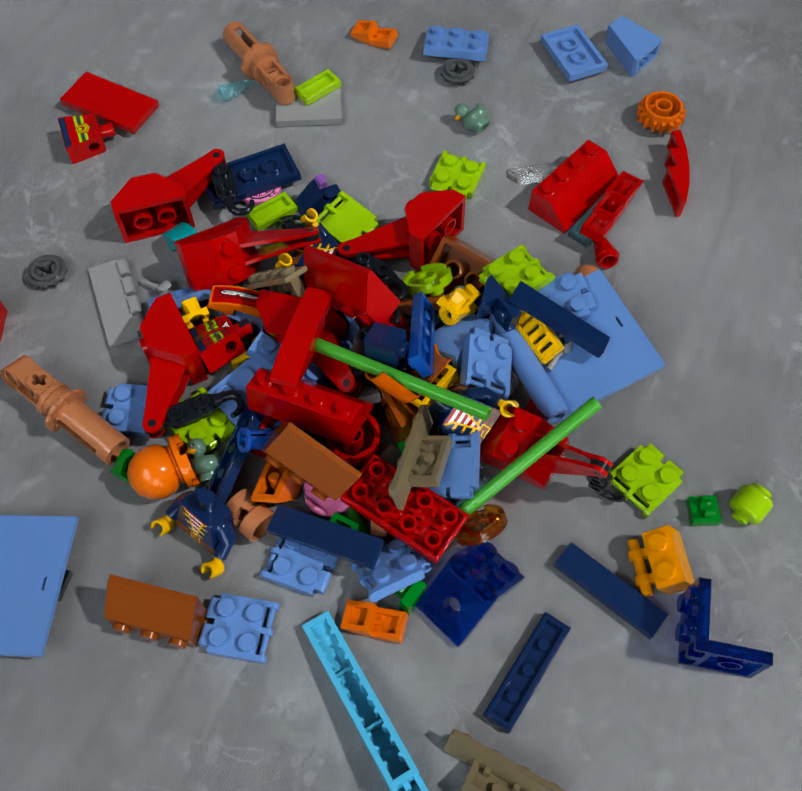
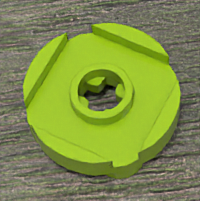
[402,263,453,298]

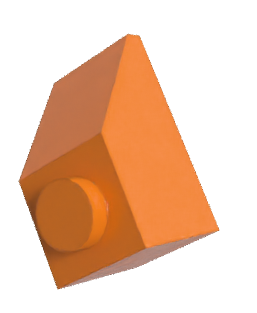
[251,462,302,503]

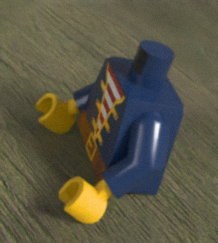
[275,208,339,280]
[431,387,519,465]
[151,487,237,579]

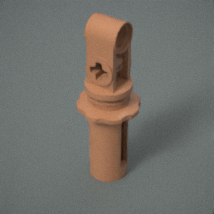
[223,21,295,105]
[0,355,130,465]

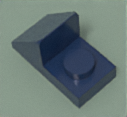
[294,179,342,218]
[475,275,522,332]

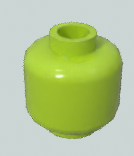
[729,483,773,525]

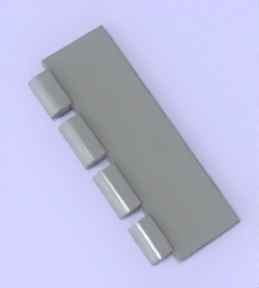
[88,259,144,348]

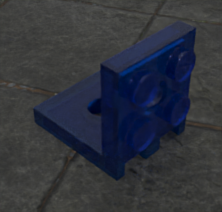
[415,540,525,647]
[675,577,773,678]

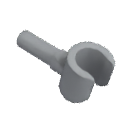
[141,279,174,295]
[547,334,572,371]

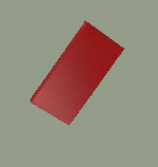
[60,72,159,134]
[340,454,469,564]

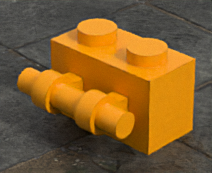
[627,525,696,597]

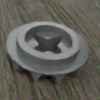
[441,58,475,86]
[26,255,68,289]

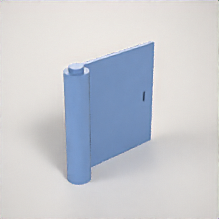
[488,269,666,425]
[0,515,79,658]

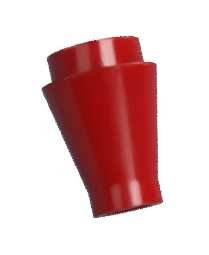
[592,237,619,269]

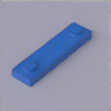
[407,291,435,379]

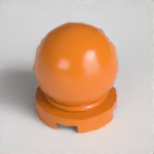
[127,433,200,500]

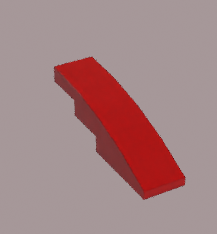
[662,130,690,217]
[579,171,644,243]
[269,287,334,389]

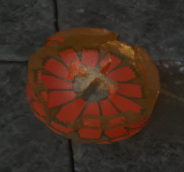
[454,504,508,546]

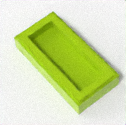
[294,69,341,106]
[246,191,298,231]

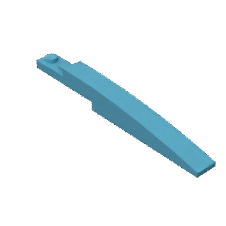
[302,611,429,791]

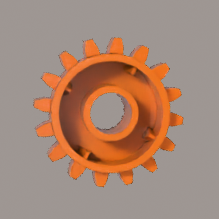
[636,91,687,134]

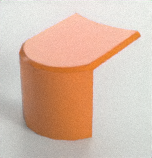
[365,343,452,404]

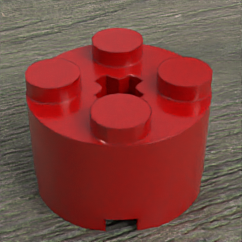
[325,414,380,471]

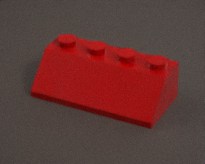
[528,139,619,234]
[304,245,401,326]
[246,368,373,446]

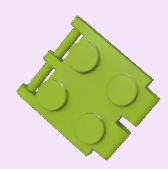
[429,150,487,202]
[316,191,380,244]
[479,244,555,298]
[166,386,235,455]
[611,443,684,518]

